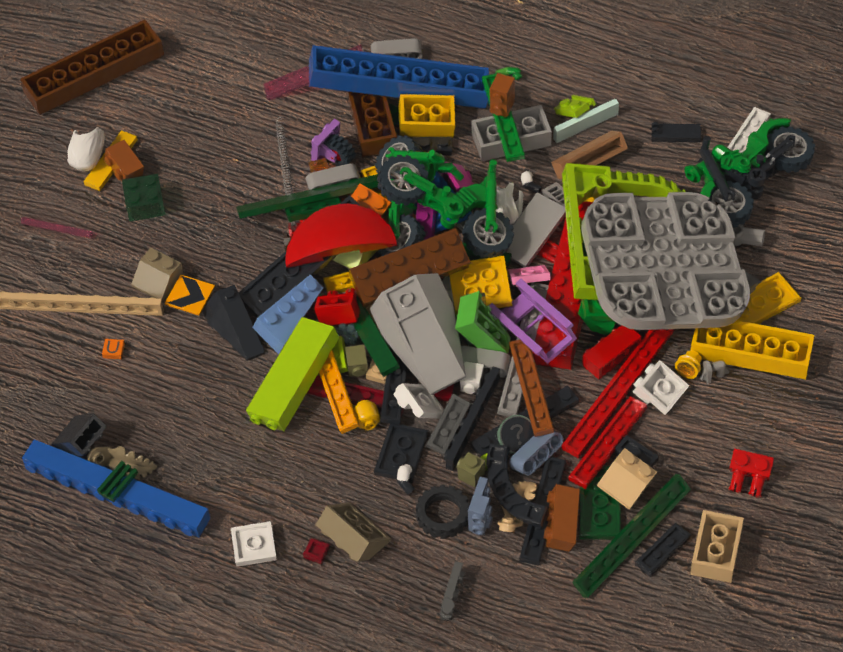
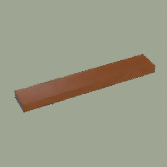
[509,340,554,437]

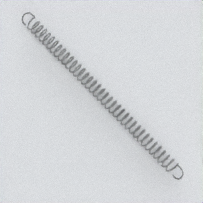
[276,117,295,226]

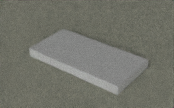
[507,193,566,267]

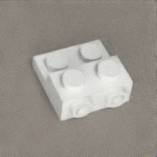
[632,360,689,415]
[394,383,444,419]

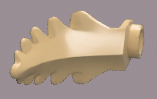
[498,481,537,532]

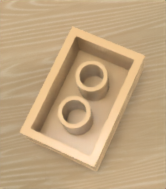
[690,510,744,583]

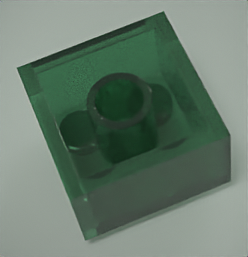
[122,173,166,222]

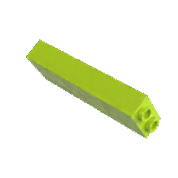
[246,317,339,431]

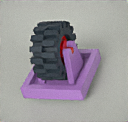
[311,119,356,167]

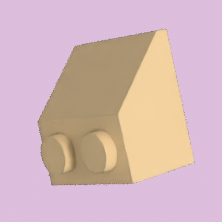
[597,448,657,510]

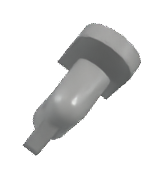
[700,360,729,384]

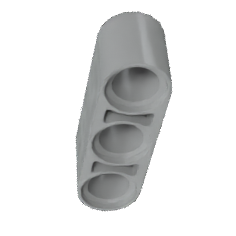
[371,39,423,59]
[306,163,360,190]
[461,346,511,377]

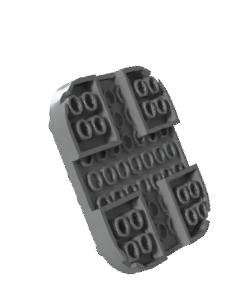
[581,192,750,330]

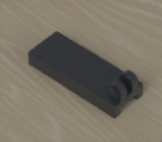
[651,122,701,143]

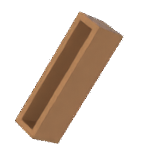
[551,131,628,179]

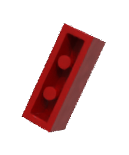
[583,325,641,380]

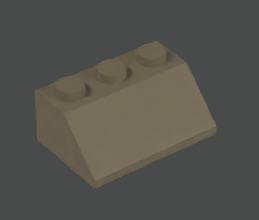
[316,502,391,562]

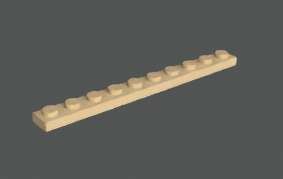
[0,291,164,316]

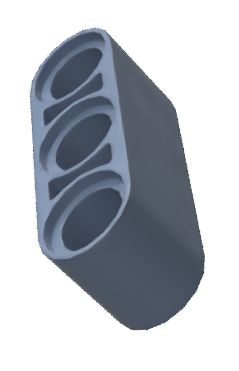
[510,431,563,475]

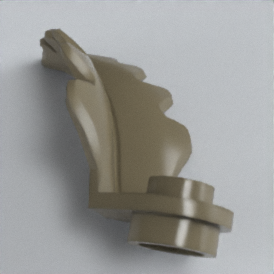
[87,446,157,480]

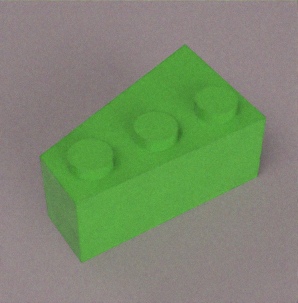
[455,291,511,353]

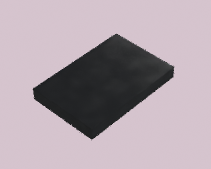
[374,424,429,483]

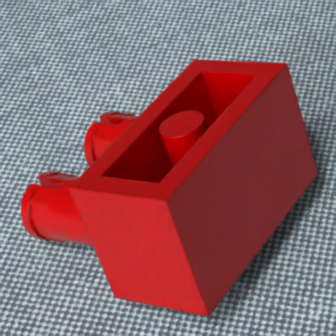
[314,288,360,326]
[728,448,774,498]

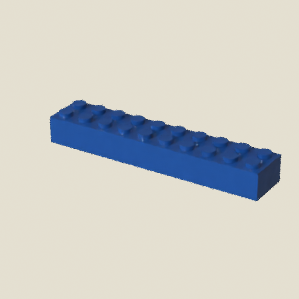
[309,45,489,109]

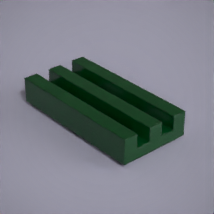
[97,460,138,502]

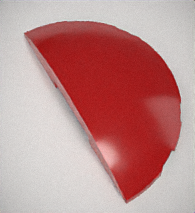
[286,204,398,268]

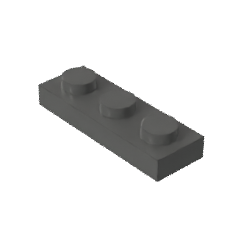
[426,394,470,455]

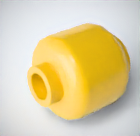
[354,400,380,430]

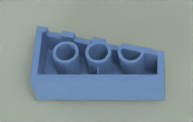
[252,274,323,354]

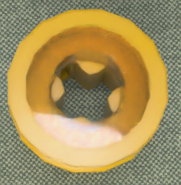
[675,350,702,379]

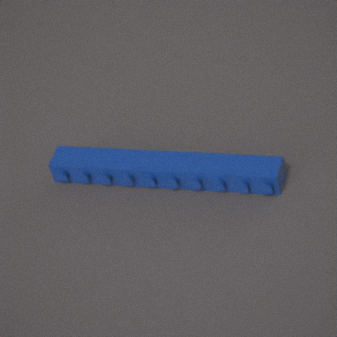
[22,439,210,538]

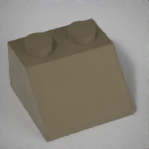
[131,248,184,302]

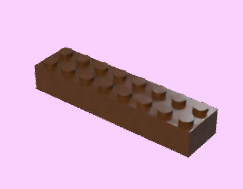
[20,19,164,115]

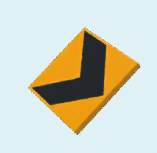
[165,275,215,316]

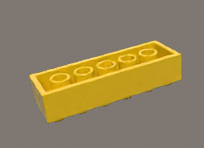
[691,320,814,379]

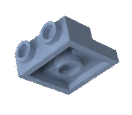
[468,477,493,535]

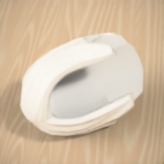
[67,127,105,172]
[496,183,524,224]

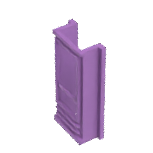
[489,279,577,364]

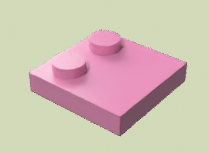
[507,265,550,287]

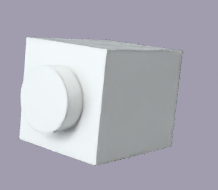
[460,361,484,394]

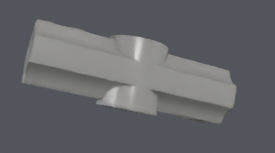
[733,225,765,246]

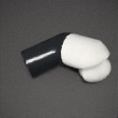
[521,171,542,194]
[397,464,415,495]

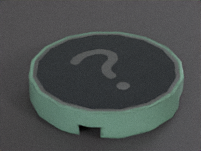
[497,415,534,455]

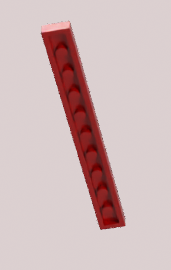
[562,329,676,459]

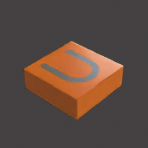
[102,339,125,359]

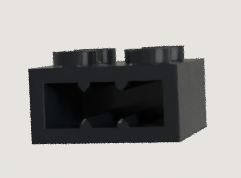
[52,413,106,456]

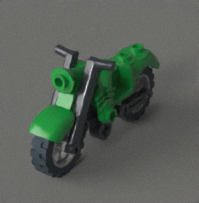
[684,118,815,228]

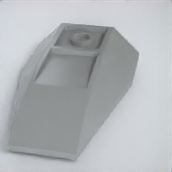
[370,273,466,395]

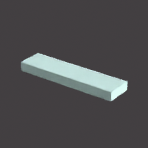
[553,99,619,143]

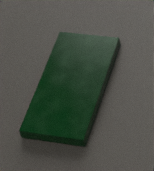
[580,466,621,540]

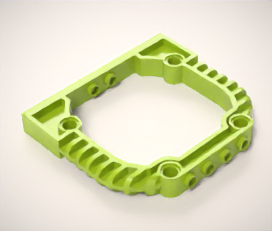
[562,163,686,300]

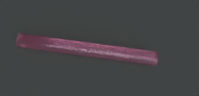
[21,217,93,238]

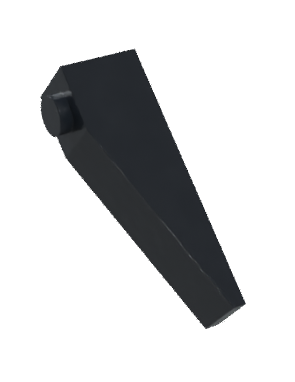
[202,285,265,361]

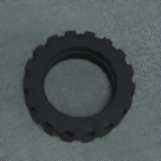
[416,485,469,539]

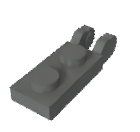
[440,561,465,621]

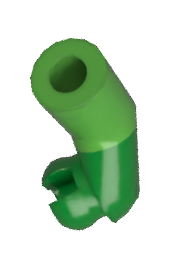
[496,67,522,80]

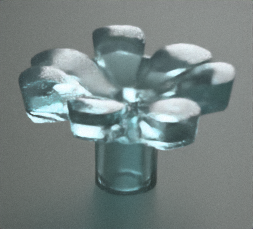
[335,323,358,347]

